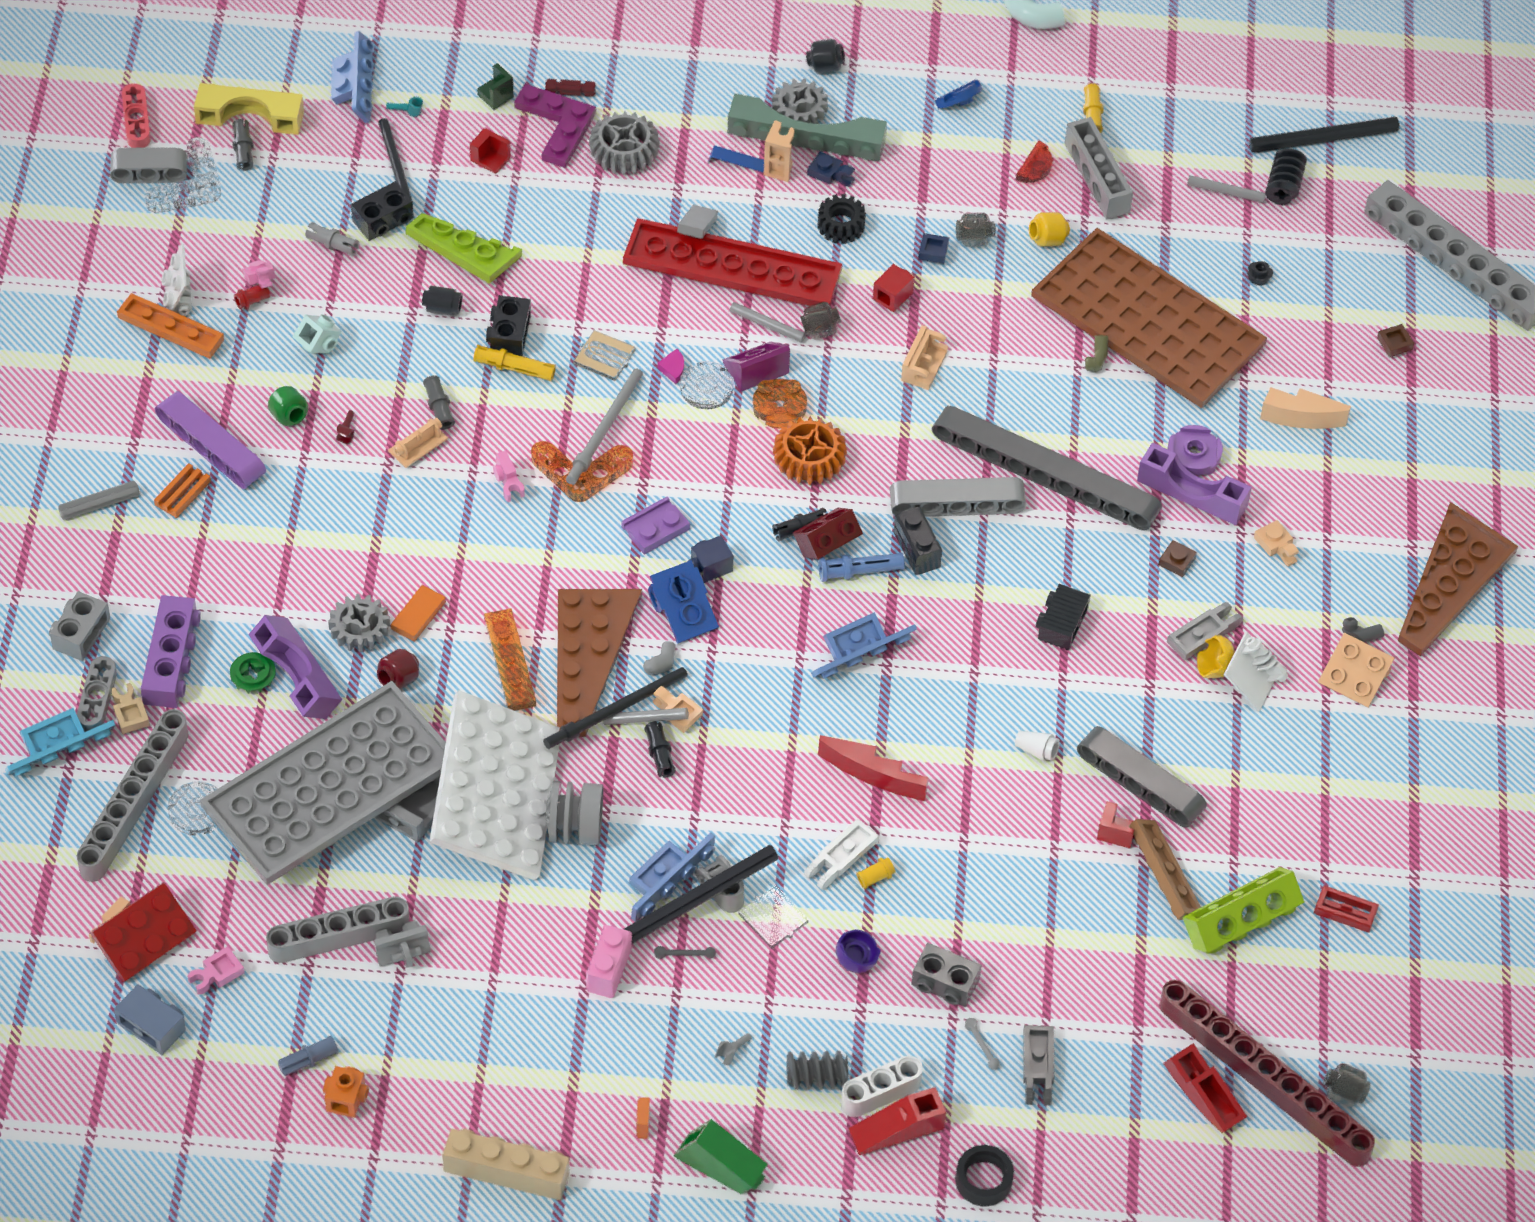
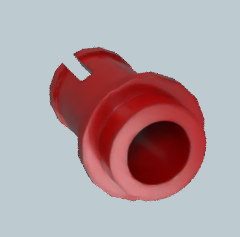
[234,285,270,310]

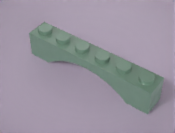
[727,93,887,162]

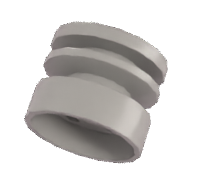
[546,781,603,845]

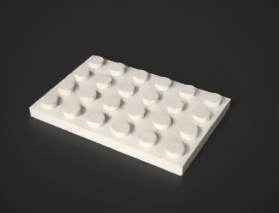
[429,690,560,881]

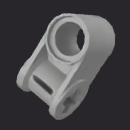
[695,855,744,913]

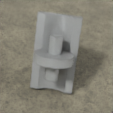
[374,920,431,968]

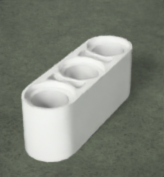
[841,1056,923,1117]

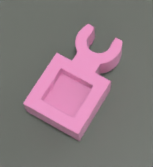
[187,946,245,995]

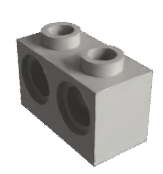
[49,591,110,661]

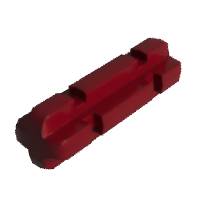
[545,78,596,97]

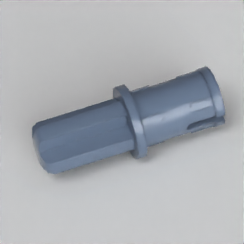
[278,1035,339,1076]

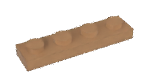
[1129,819,1201,920]

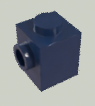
[688,535,734,583]

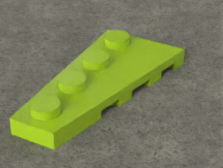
[405,213,523,284]

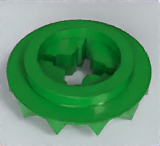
[230,652,276,694]

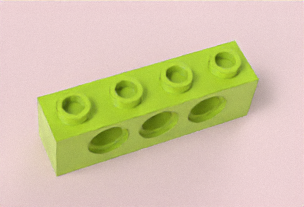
[1182,867,1305,954]

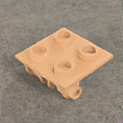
[1318,633,1395,708]

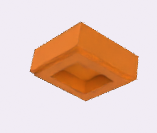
[636,1097,650,1139]

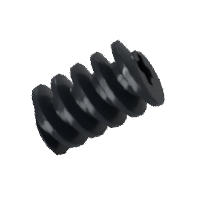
[1265,149,1307,206]

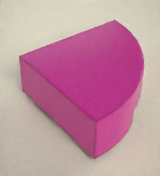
[657,349,684,384]

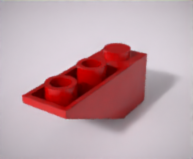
[848,1087,946,1156]

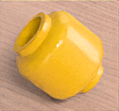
[1029,212,1070,247]

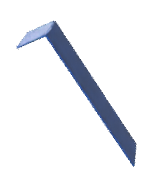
[708,145,764,173]

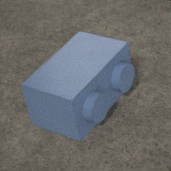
[114,984,186,1055]

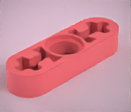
[122,83,151,148]

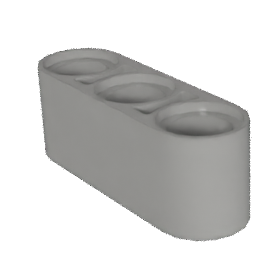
[110,147,188,183]

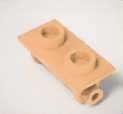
[388,418,448,468]

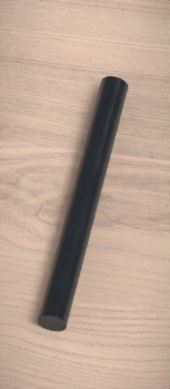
[378,118,412,200]

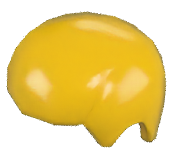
[1197,635,1235,678]

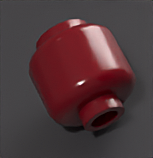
[377,649,419,690]

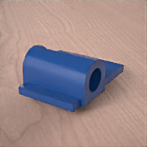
[648,560,719,644]

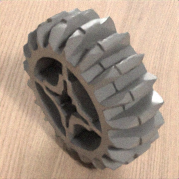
[589,111,660,176]

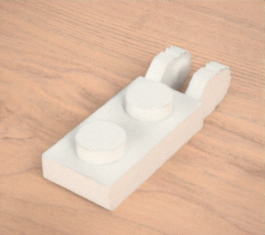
[804,819,879,890]

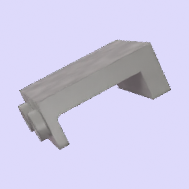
[374,776,440,842]

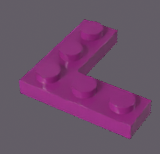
[514,83,596,168]

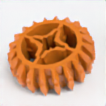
[773,416,847,486]

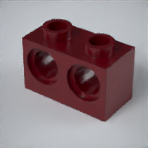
[793,507,863,559]

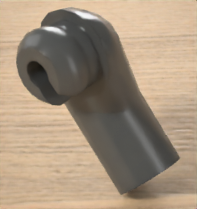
[1342,617,1384,643]

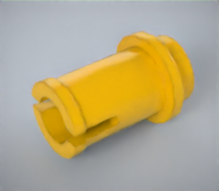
[856,857,896,889]

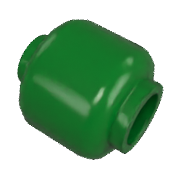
[268,386,308,426]

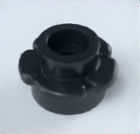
[1247,261,1273,286]

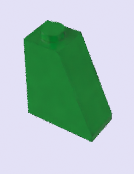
[673,1119,768,1194]

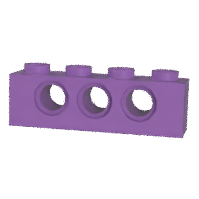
[141,595,201,708]

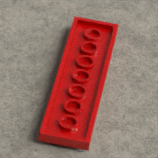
[623,218,843,310]

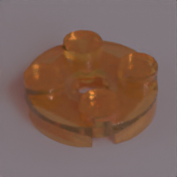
[752,379,807,429]

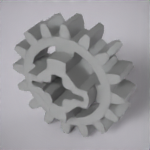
[772,78,828,124]
[328,594,390,652]

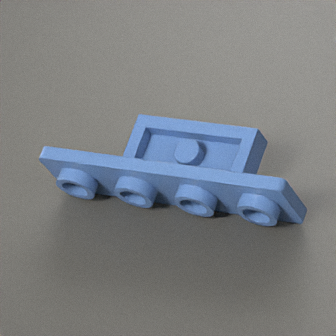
[331,31,374,123]
[811,612,917,679]
[629,832,716,922]

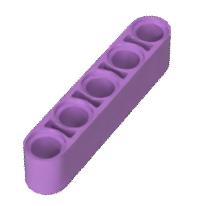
[155,391,266,489]

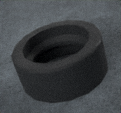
[955,1144,1014,1207]

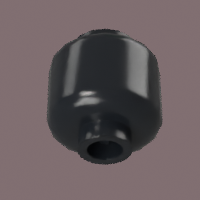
[806,38,845,74]

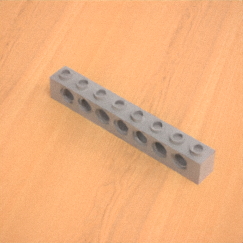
[1364,179,1535,331]

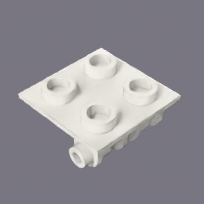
[162,244,192,316]
[1224,632,1288,712]

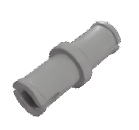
[305,222,360,256]

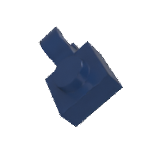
[807,151,855,187]

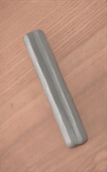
[58,481,140,520]

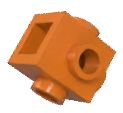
[323,1066,369,1118]

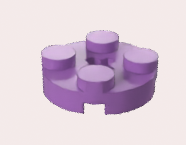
[1167,425,1223,475]

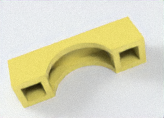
[194,83,304,135]

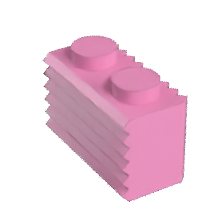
[586,925,632,998]

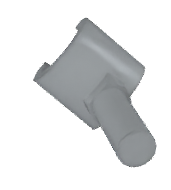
[715,1033,752,1065]

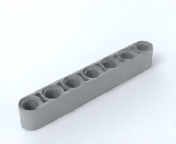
[76,709,188,882]

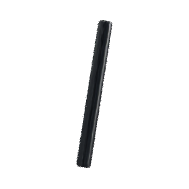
[1249,116,1400,153]
[624,845,779,945]

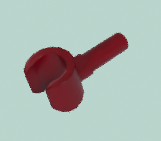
[336,410,355,445]

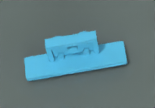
[5,708,116,777]

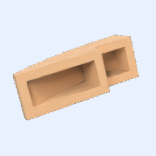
[1260,387,1351,429]

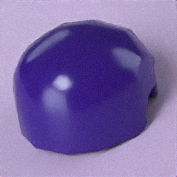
[835,929,881,974]

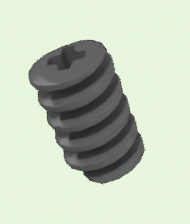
[786,1051,848,1090]

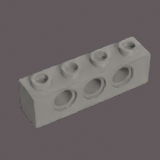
[1064,117,1133,220]

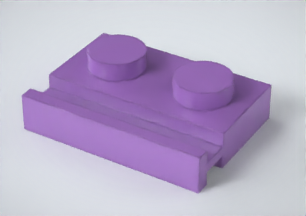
[621,496,690,555]

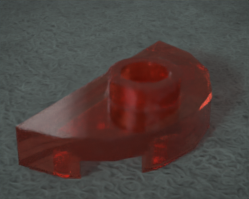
[1015,140,1053,183]

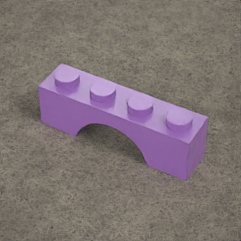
[1137,442,1252,525]
[248,615,343,719]

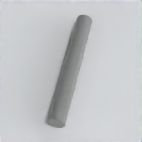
[1187,175,1266,203]
[730,302,806,343]
[603,708,689,725]

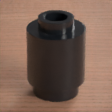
[422,285,463,316]

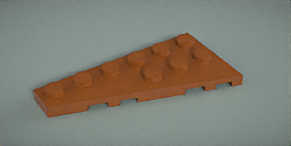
[1398,502,1518,657]
[557,589,642,737]

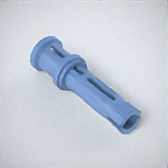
[818,552,905,582]

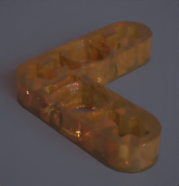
[531,441,633,502]

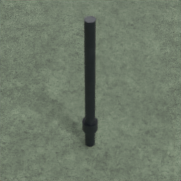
[543,667,688,749]

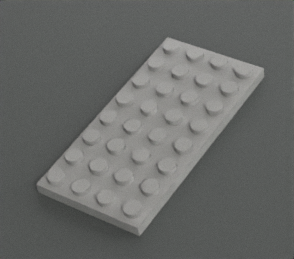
[200,681,446,885]

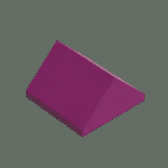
[722,341,790,392]

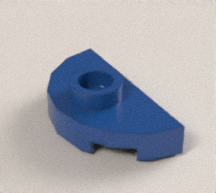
[935,79,983,109]

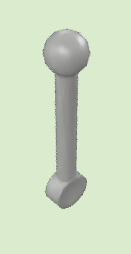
[965,1018,1000,1070]

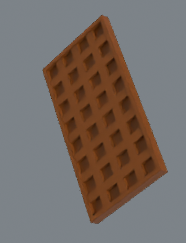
[1031,228,1267,409]

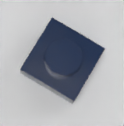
[918,233,949,264]

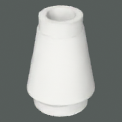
[1015,730,1060,761]

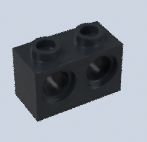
[351,181,414,241]
[486,295,531,356]

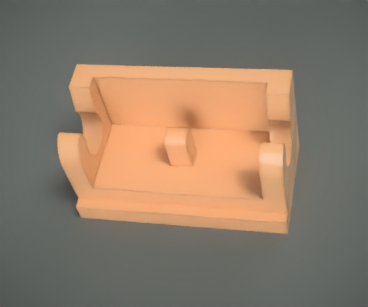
[764,120,794,182]
[901,325,948,390]

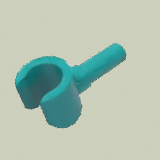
[386,96,423,117]

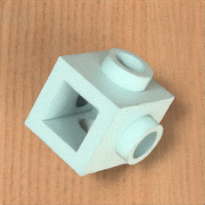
[292,314,342,355]

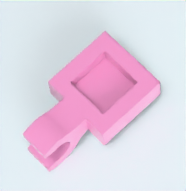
[242,260,276,289]
[493,450,525,502]

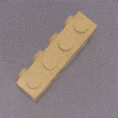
[442,1128,570,1201]

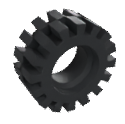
[817,194,866,244]

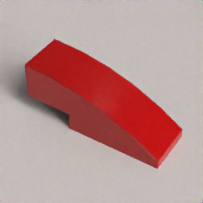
[1163,1043,1247,1133]

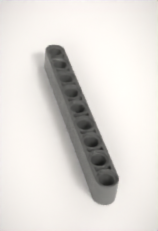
[931,406,1162,531]

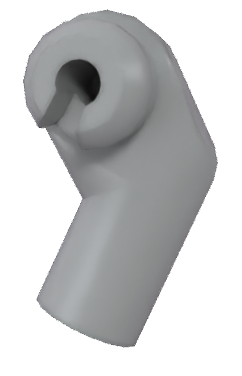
[643,641,676,675]

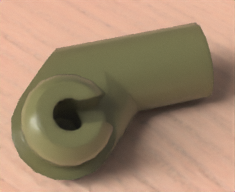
[1085,335,1108,373]

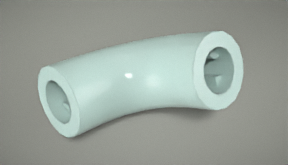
[1004,0,1065,29]

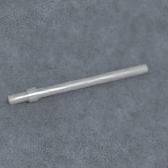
[566,368,643,485]

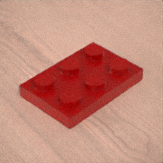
[90,882,197,982]

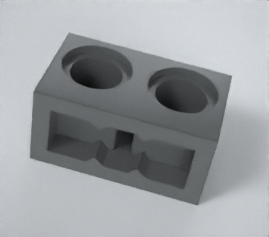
[911,942,982,1007]

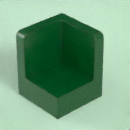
[477,63,514,110]

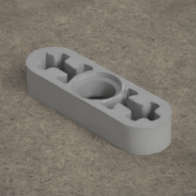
[77,656,117,732]

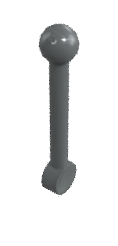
[654,946,716,959]

